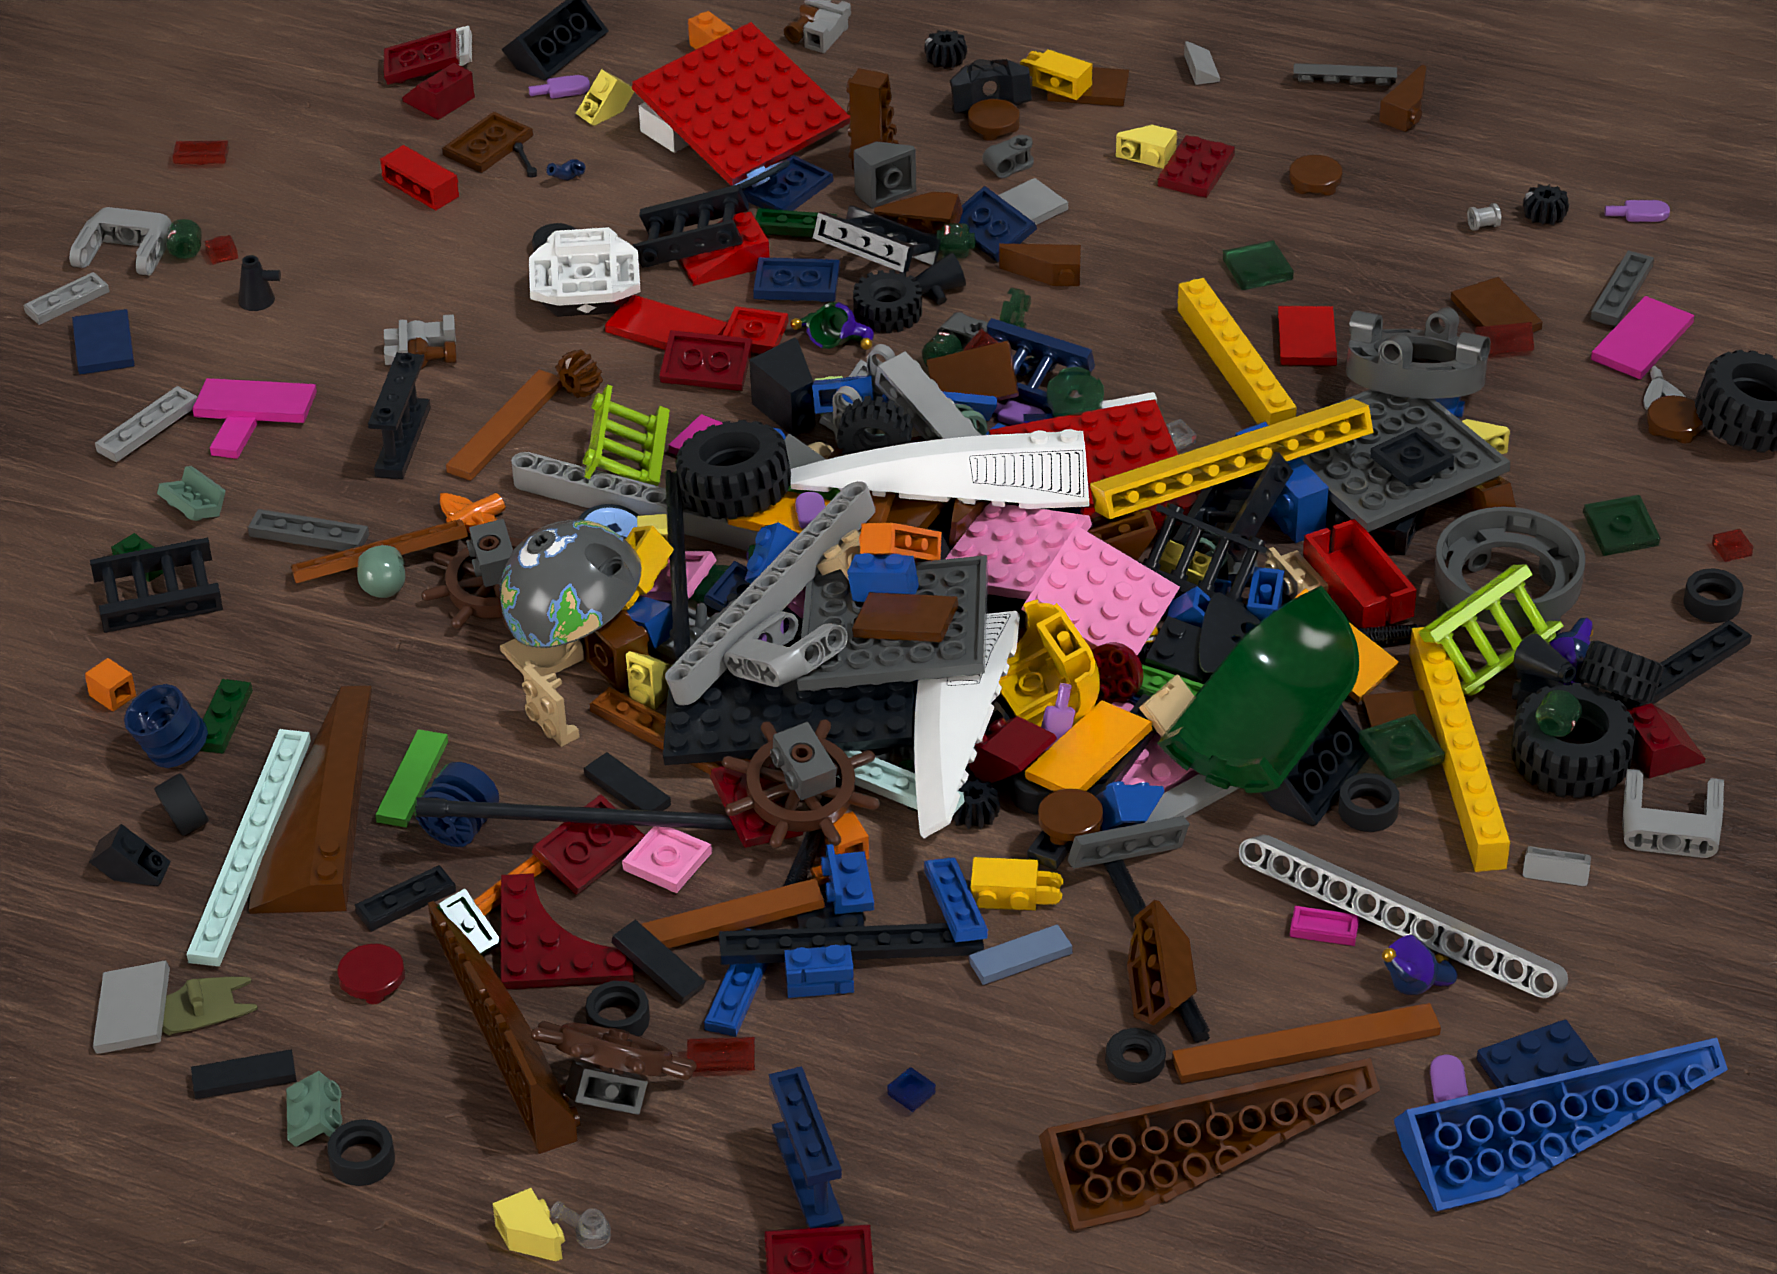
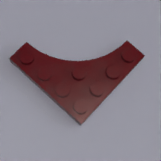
[501,873,634,989]

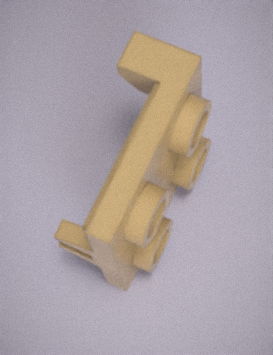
[500,639,584,676]
[522,665,579,747]
[1139,674,1194,737]

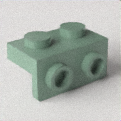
[157,466,225,521]
[286,1071,342,1147]

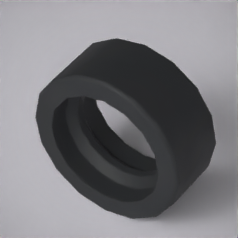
[1683,568,1744,623]
[1338,773,1400,832]
[585,981,650,1037]
[327,1119,395,1186]

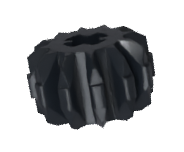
[924,29,967,69]
[1523,184,1569,226]
[952,778,1000,830]

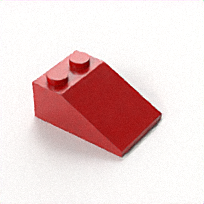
[678,211,770,286]

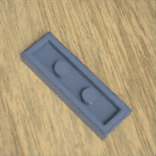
[969,924,1072,985]

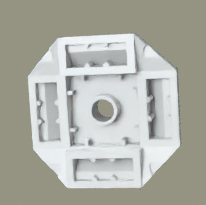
[529,227,640,317]

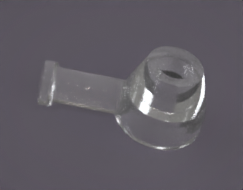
[550,1201,611,1249]

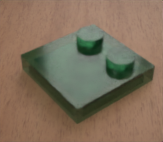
[1223,240,1294,290]
[1583,494,1661,556]
[1358,713,1445,780]

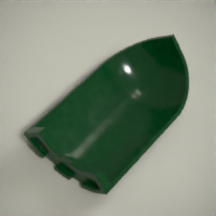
[1157,585,1359,793]

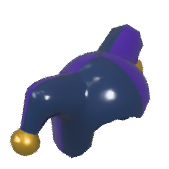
[1549,617,1593,685]
[1382,934,1457,995]

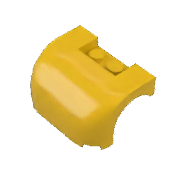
[999,599,1100,727]

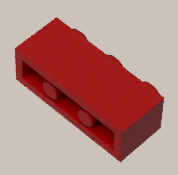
[380,145,459,211]

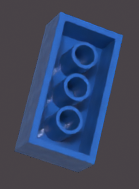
[1235,422,1329,543]

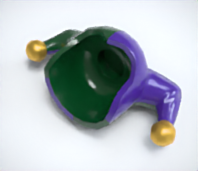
[791,302,874,350]

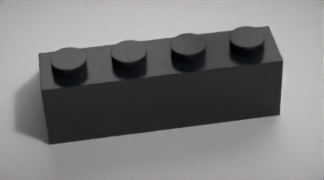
[501,0,609,81]
[1261,704,1376,826]

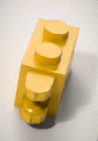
[1020,49,1092,100]
[622,525,674,610]
[971,857,1063,911]

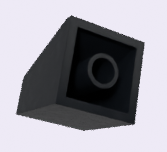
[749,337,815,436]

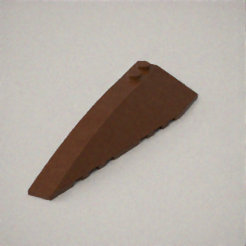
[249,686,372,914]
[428,901,581,1154]
[1039,1058,1380,1231]

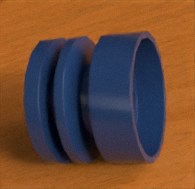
[124,684,208,768]
[416,762,500,847]

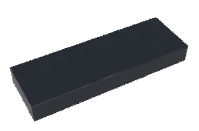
[584,752,671,811]
[355,865,456,932]
[611,919,706,1005]
[191,1049,297,1100]

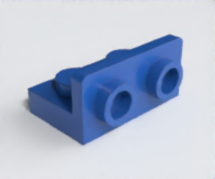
[821,844,874,915]

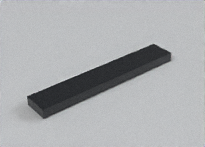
[1611,620,1752,710]

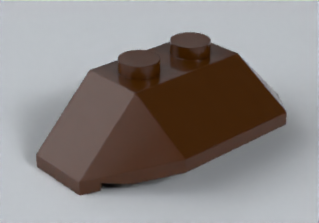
[1087,510,1157,561]
[1127,900,1197,1025]

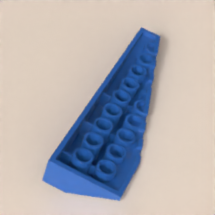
[1393,1038,1728,1212]

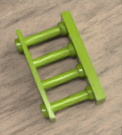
[583,384,670,486]
[1418,564,1563,696]

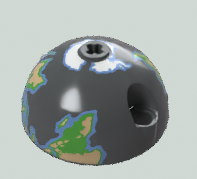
[498,519,642,648]

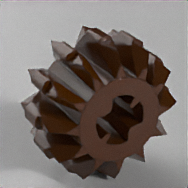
[555,349,603,398]

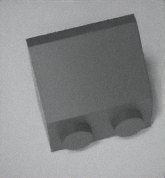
[854,142,916,209]

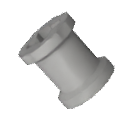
[1467,203,1502,231]

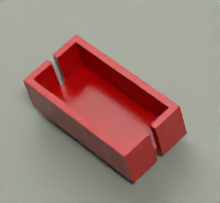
[1303,519,1417,628]

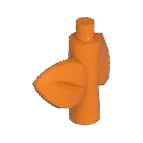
[440,493,505,533]

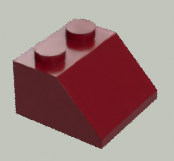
[402,63,475,120]
[1627,703,1706,778]
[968,716,1057,784]

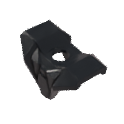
[949,59,1032,114]

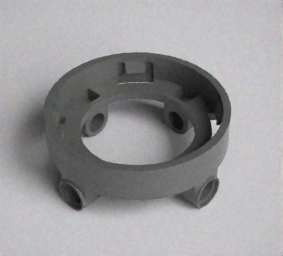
[1346,307,1491,399]
[1434,507,1585,643]

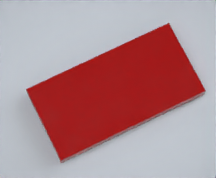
[605,295,728,350]

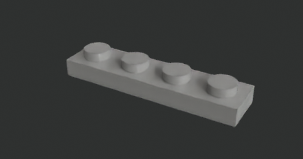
[95,386,197,463]

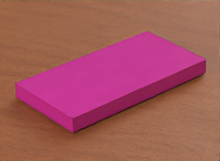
[1591,296,1695,380]
[193,378,317,423]

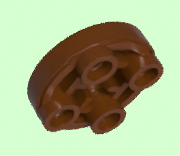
[968,99,1020,141]
[1289,155,1343,196]
[1647,395,1704,444]
[1038,789,1103,845]

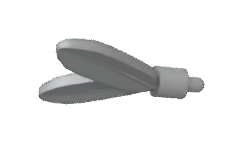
[1643,366,1686,410]

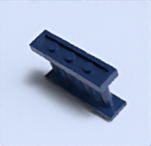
[986,318,1095,416]
[769,1066,844,1228]

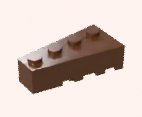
[846,68,899,170]

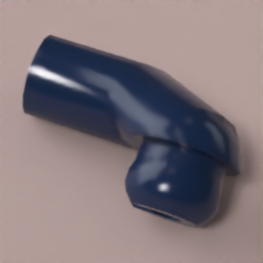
[546,159,586,181]
[1017,356,1057,376]

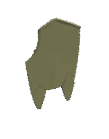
[162,977,258,1036]

